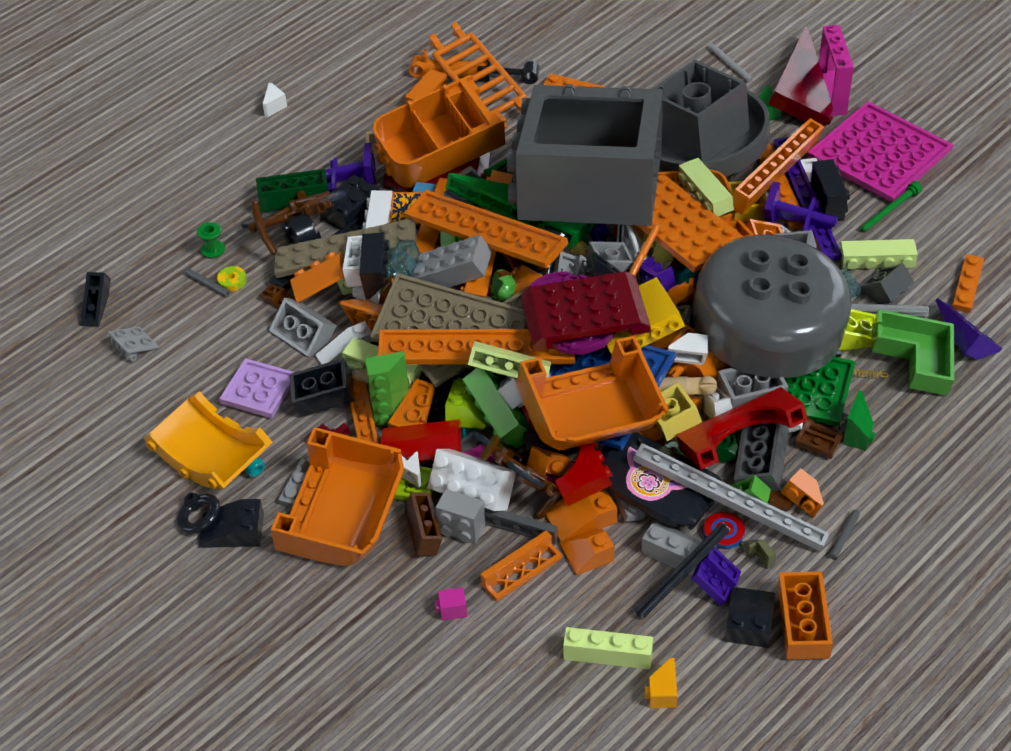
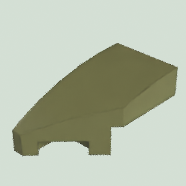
[739,540,776,569]

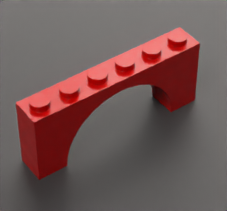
[676,387,808,470]
[521,405,612,506]

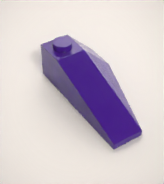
[935,298,1003,360]

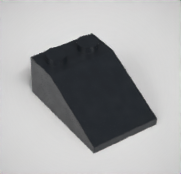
[199,499,264,548]
[725,587,775,648]

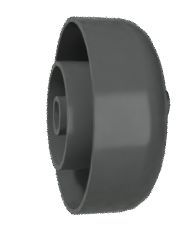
[691,234,852,378]

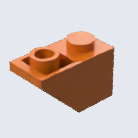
[781,468,824,518]

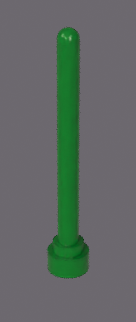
[861,181,923,232]

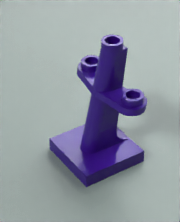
[325,143,376,193]
[764,182,838,231]

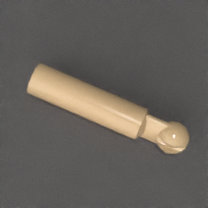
[659,376,717,395]

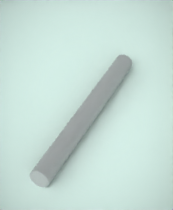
[708,43,753,83]

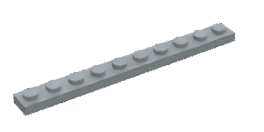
[633,443,829,552]

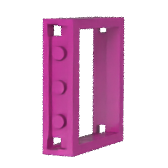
[819,25,854,116]

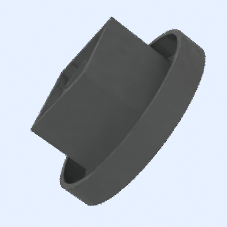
[652,60,770,177]

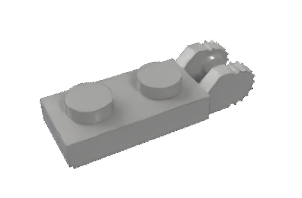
[278,458,307,508]

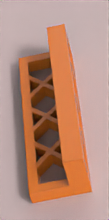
[480,530,562,602]

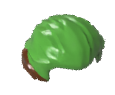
[491,269,517,302]

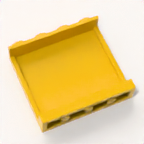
[607,277,685,355]

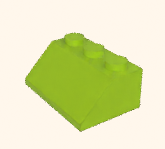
[445,378,487,429]

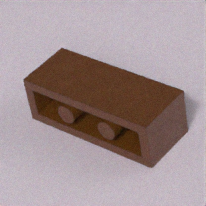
[405,492,442,555]

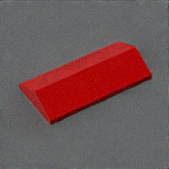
[380,419,461,462]

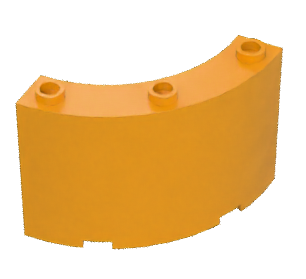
[143,391,273,489]

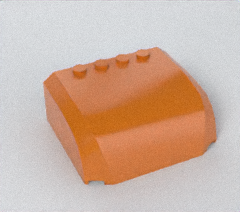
[516,336,668,450]
[271,427,404,566]

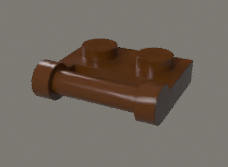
[794,418,845,460]

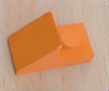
[526,446,571,477]

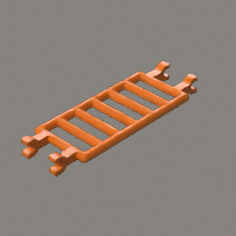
[429,22,527,130]

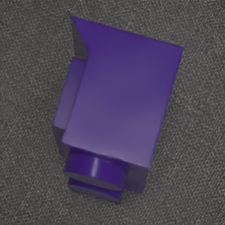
[639,256,676,292]

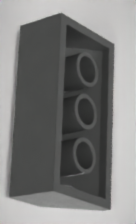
[734,423,789,492]

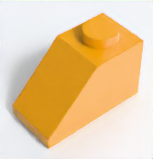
[645,658,677,708]

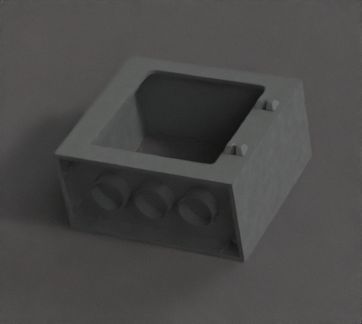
[507,84,663,226]

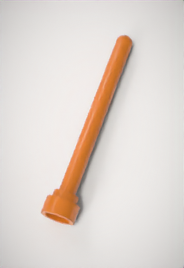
[629,224,660,276]

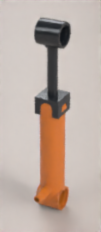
[409,49,540,84]

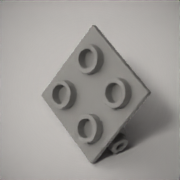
[108,327,159,362]

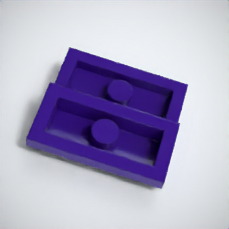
[691,547,741,606]

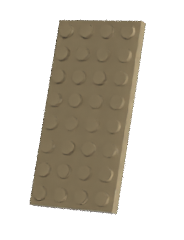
[370,273,528,379]

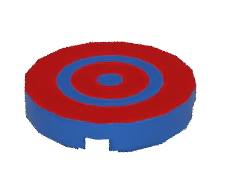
[703,512,745,549]

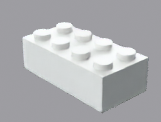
[428,449,516,511]

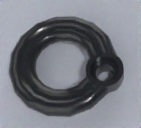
[177,492,220,534]

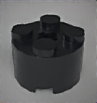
[282,212,322,244]

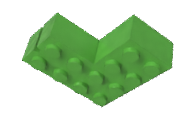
[872,309,954,396]

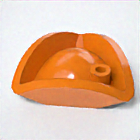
[667,277,697,306]

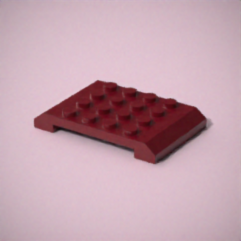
[521,271,651,351]

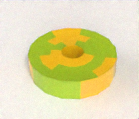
[217,266,247,291]

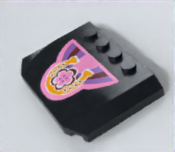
[601,432,722,530]

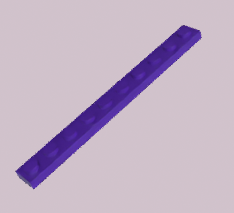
[773,137,842,261]

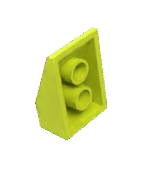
[840,309,876,351]

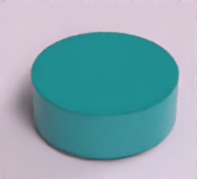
[245,458,265,477]

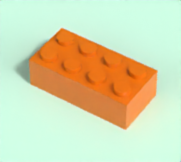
[777,571,833,659]

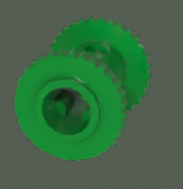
[197,222,225,258]

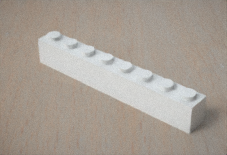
[352,190,393,304]

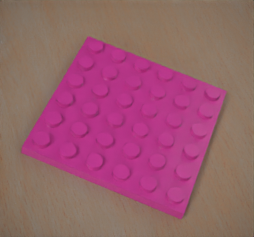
[807,101,953,202]

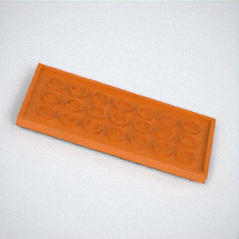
[636,175,744,273]

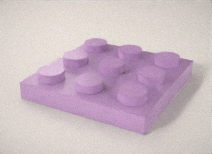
[219,358,294,418]

